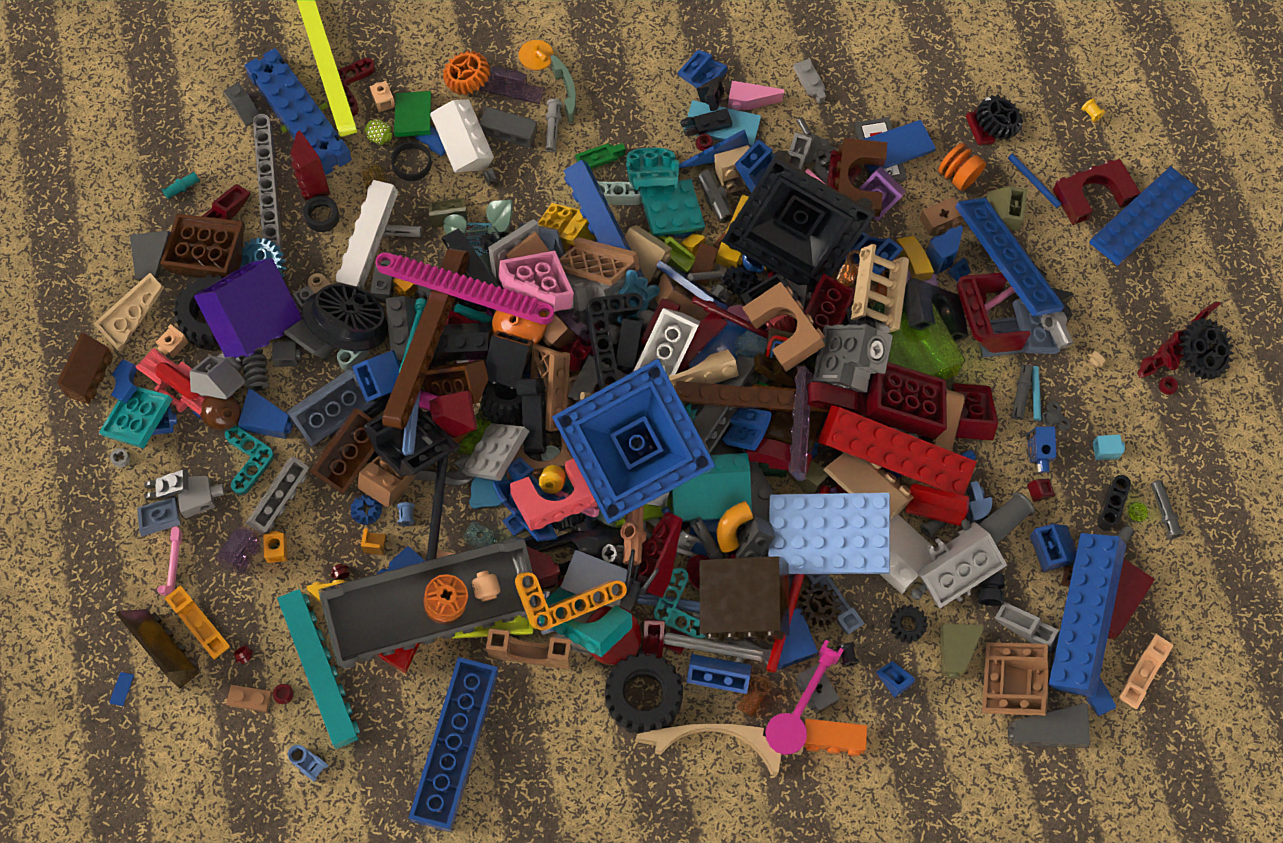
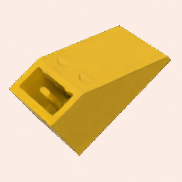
[538,203,595,251]

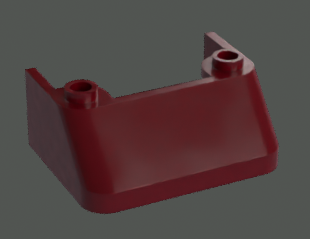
[956,273,1031,353]

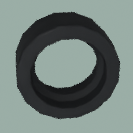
[303,195,340,232]

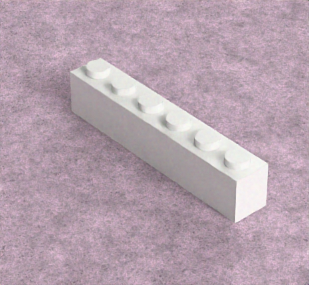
[336,180,398,289]

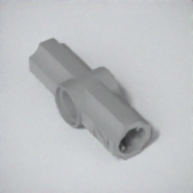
[1041,311,1074,350]

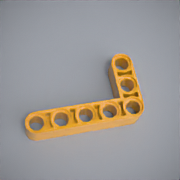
[515,572,627,630]

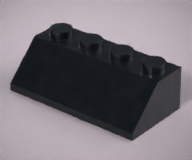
[431,322,493,362]

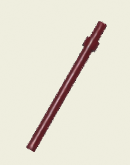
[692,296,769,339]

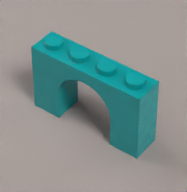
[539,586,632,657]

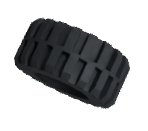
[174,275,224,350]
[605,652,683,734]

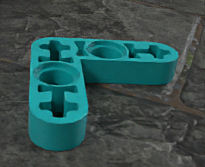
[225,426,274,495]
[654,568,706,639]

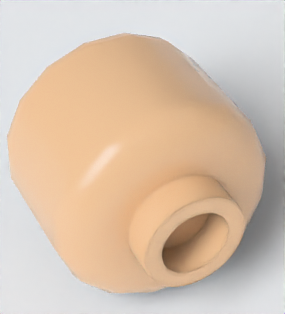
[472,571,500,602]

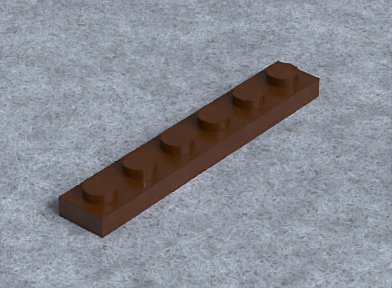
[675,381,794,412]

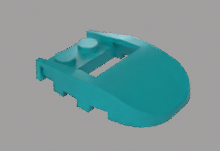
[626,147,679,190]

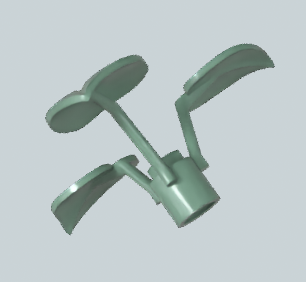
[443,199,512,276]

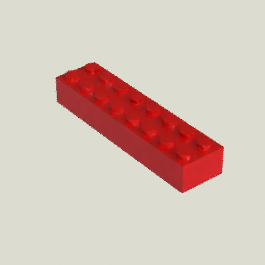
[818,405,977,495]

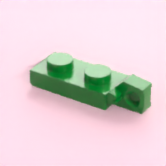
[575,143,626,169]

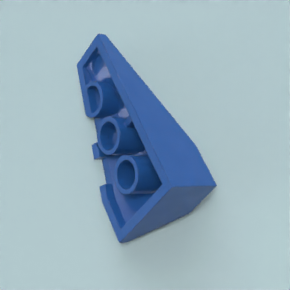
[679,130,750,169]

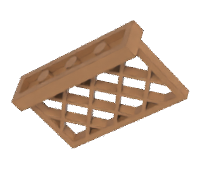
[559,237,640,286]
[531,344,570,431]

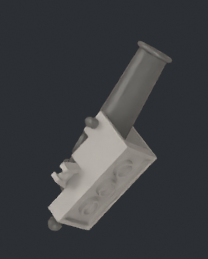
[911,492,1035,608]

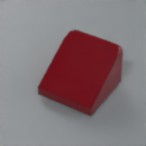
[1027,478,1055,502]

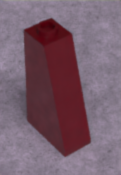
[1108,559,1155,640]

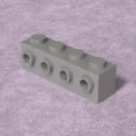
[245,456,310,534]

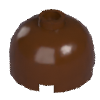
[200,395,241,431]

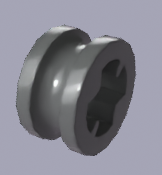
[482,168,497,186]

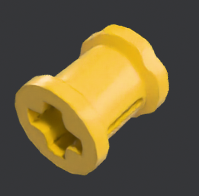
[1082,98,1105,122]

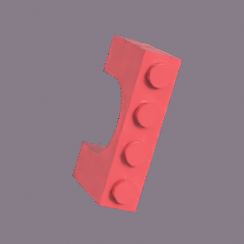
[510,459,598,531]

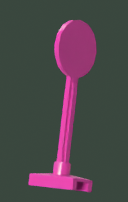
[765,640,844,755]

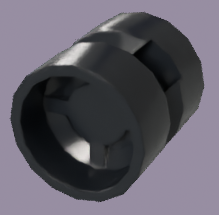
[978,572,1005,606]

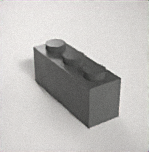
[479,107,537,148]

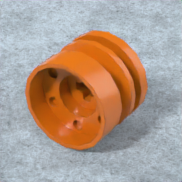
[938,143,986,192]
[423,574,468,625]

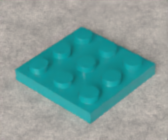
[639,179,705,237]
[99,386,173,449]

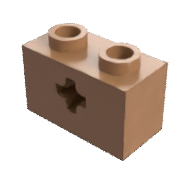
[920,197,963,236]

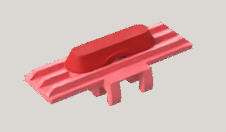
[135,348,207,416]

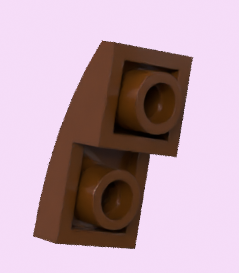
[691,243,718,286]

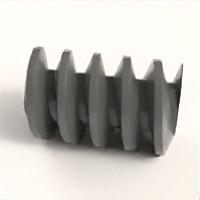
[241,348,270,391]

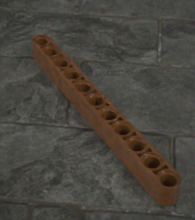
[382,248,470,429]

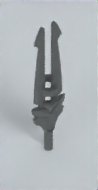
[797,117,836,185]

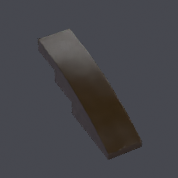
[754,353,815,390]

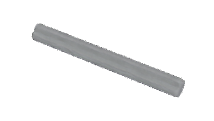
[664,632,763,661]

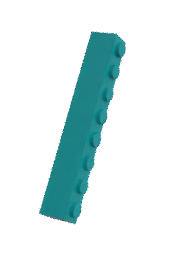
[277,588,360,749]

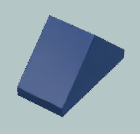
[876,661,915,698]

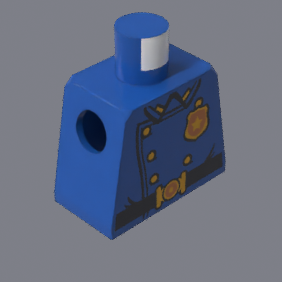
[1027,427,1056,473]

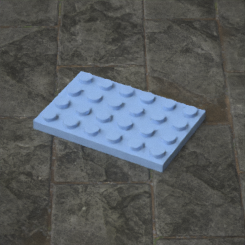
[769,493,890,574]

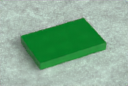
[394,91,432,137]

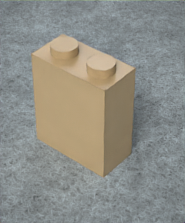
[625,225,673,282]

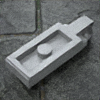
[793,59,826,104]

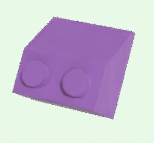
[859,166,906,221]

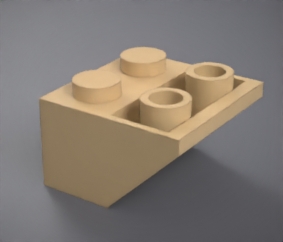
[714,145,750,194]

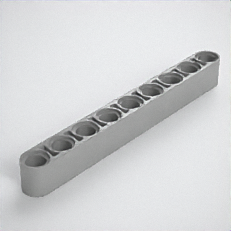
[253,114,283,259]

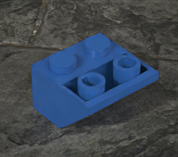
[926,225,963,275]
[352,350,400,402]
[1030,524,1077,572]

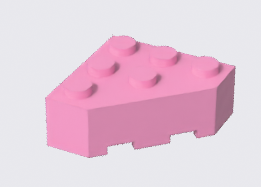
[498,251,574,312]

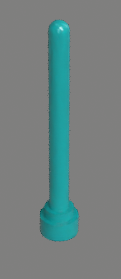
[399,298,428,372]

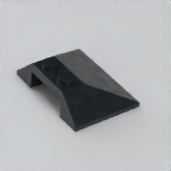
[364,408,460,476]

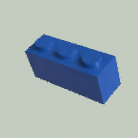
[686,654,751,694]

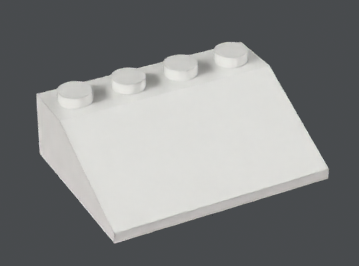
[880,515,936,595]

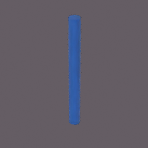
[1008,153,1062,208]

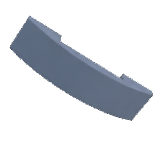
[805,574,865,635]

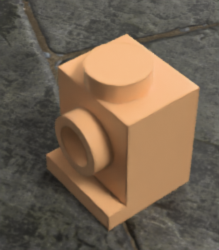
[156,324,189,358]

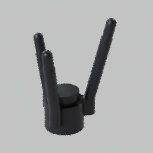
[625,549,659,599]

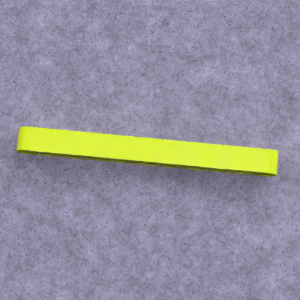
[297,0,357,138]

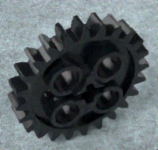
[1179,319,1234,380]

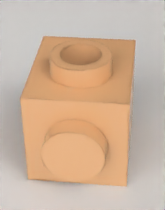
[369,81,395,112]

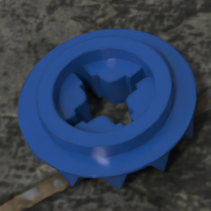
[350,494,382,525]

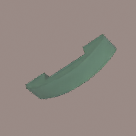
[550,55,576,123]

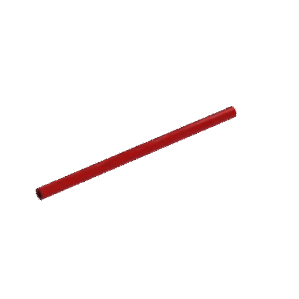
[766,486,830,673]

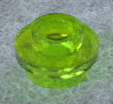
[1128,502,1148,522]

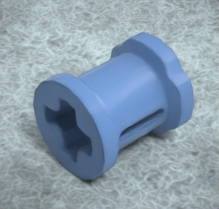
[397,502,415,526]

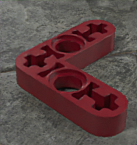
[338,58,375,116]

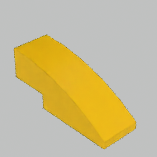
[896,236,934,281]

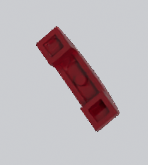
[676,313,728,374]

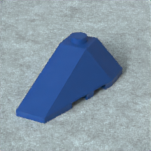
[493,479,557,542]

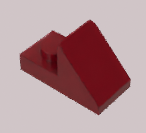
[642,619,665,659]

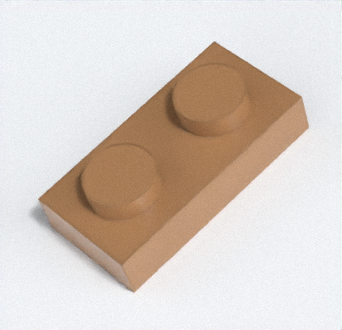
[226,685,272,713]

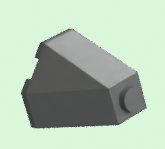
[130,231,170,280]

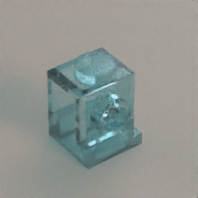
[463,520,496,548]

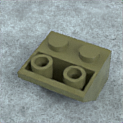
[986,186,1028,231]

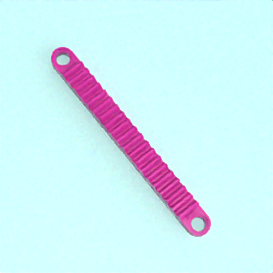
[375,253,554,325]

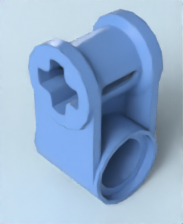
[288,745,328,782]

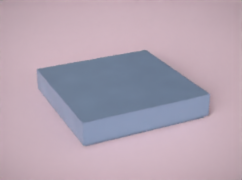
[137,496,181,537]

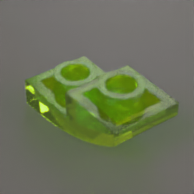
[457,419,492,455]

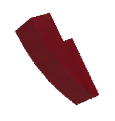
[202,184,251,220]
[747,438,812,473]

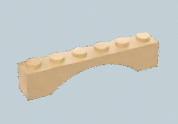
[668,349,738,388]

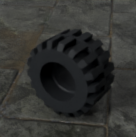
[481,381,523,426]

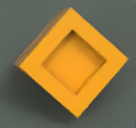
[361,528,386,555]

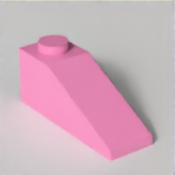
[728,81,784,111]

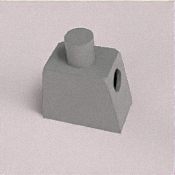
[178,476,225,518]

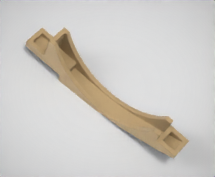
[636,724,804,776]

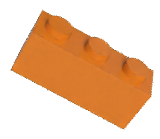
[803,719,867,756]

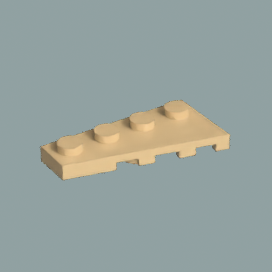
[94,273,164,351]

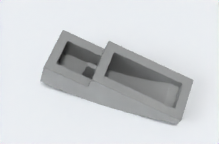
[788,132,814,171]
[995,602,1059,653]

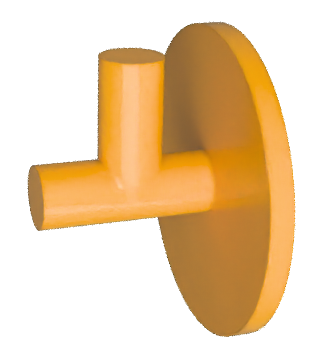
[519,40,554,70]

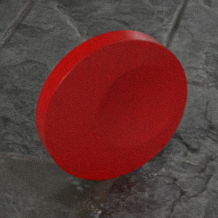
[586,606,641,665]

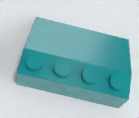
[670,453,752,522]

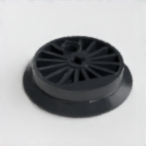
[302,284,388,351]

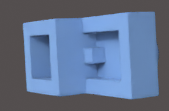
[967,481,992,524]

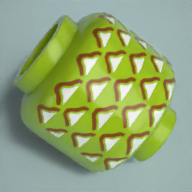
[365,119,393,145]

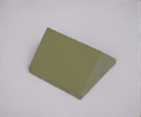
[428,198,468,228]

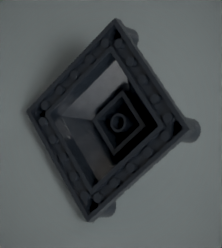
[721,150,876,293]

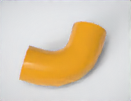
[716,501,753,552]

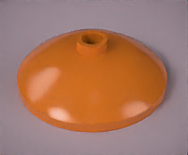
[492,310,547,345]

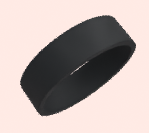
[391,141,432,181]

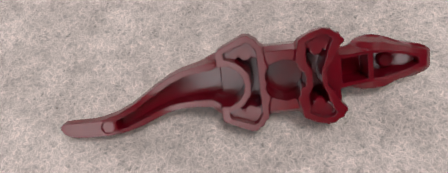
[1137,301,1221,378]

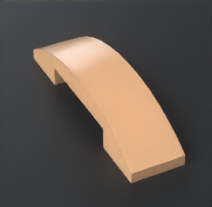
[1119,634,1174,709]

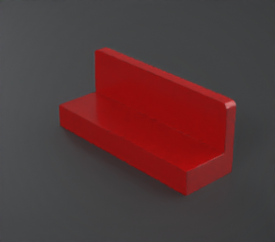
[905,483,969,526]

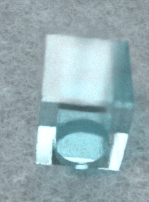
[735,331,767,358]

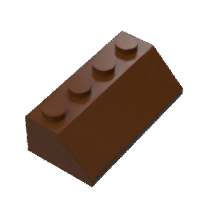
[423,360,488,404]
[309,408,375,494]

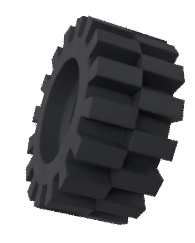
[889,604,928,643]

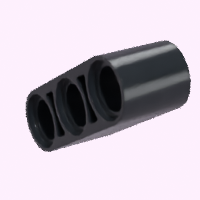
[1097,475,1131,531]

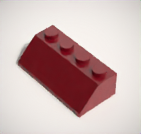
[290,130,331,201]
[793,273,855,333]

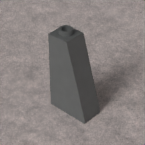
[1008,704,1090,748]

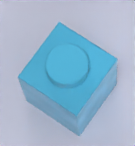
[1093,435,1125,460]

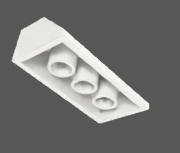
[430,99,494,172]
[633,308,700,376]

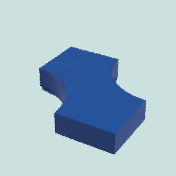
[111,359,137,403]

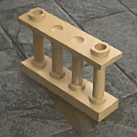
[851,244,909,333]

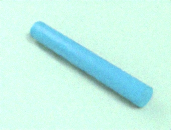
[1032,366,1042,421]

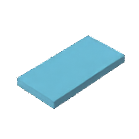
[684,100,761,147]

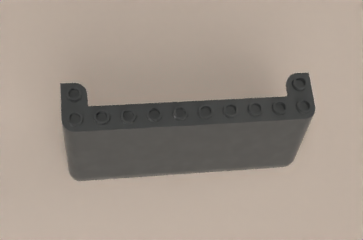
[318,538,538,669]

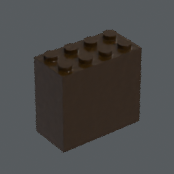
[700,556,790,642]

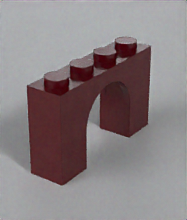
[1053,158,1141,225]

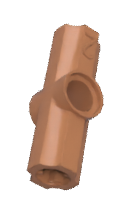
[620,506,647,565]

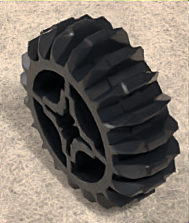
[976,95,1023,141]

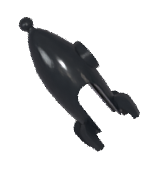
[525,520,624,590]

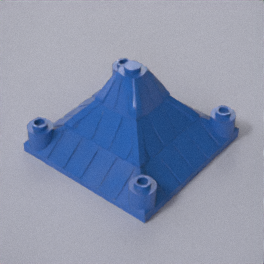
[552,359,716,524]

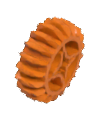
[443,50,491,96]

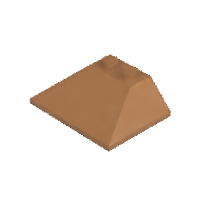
[982,642,1049,716]

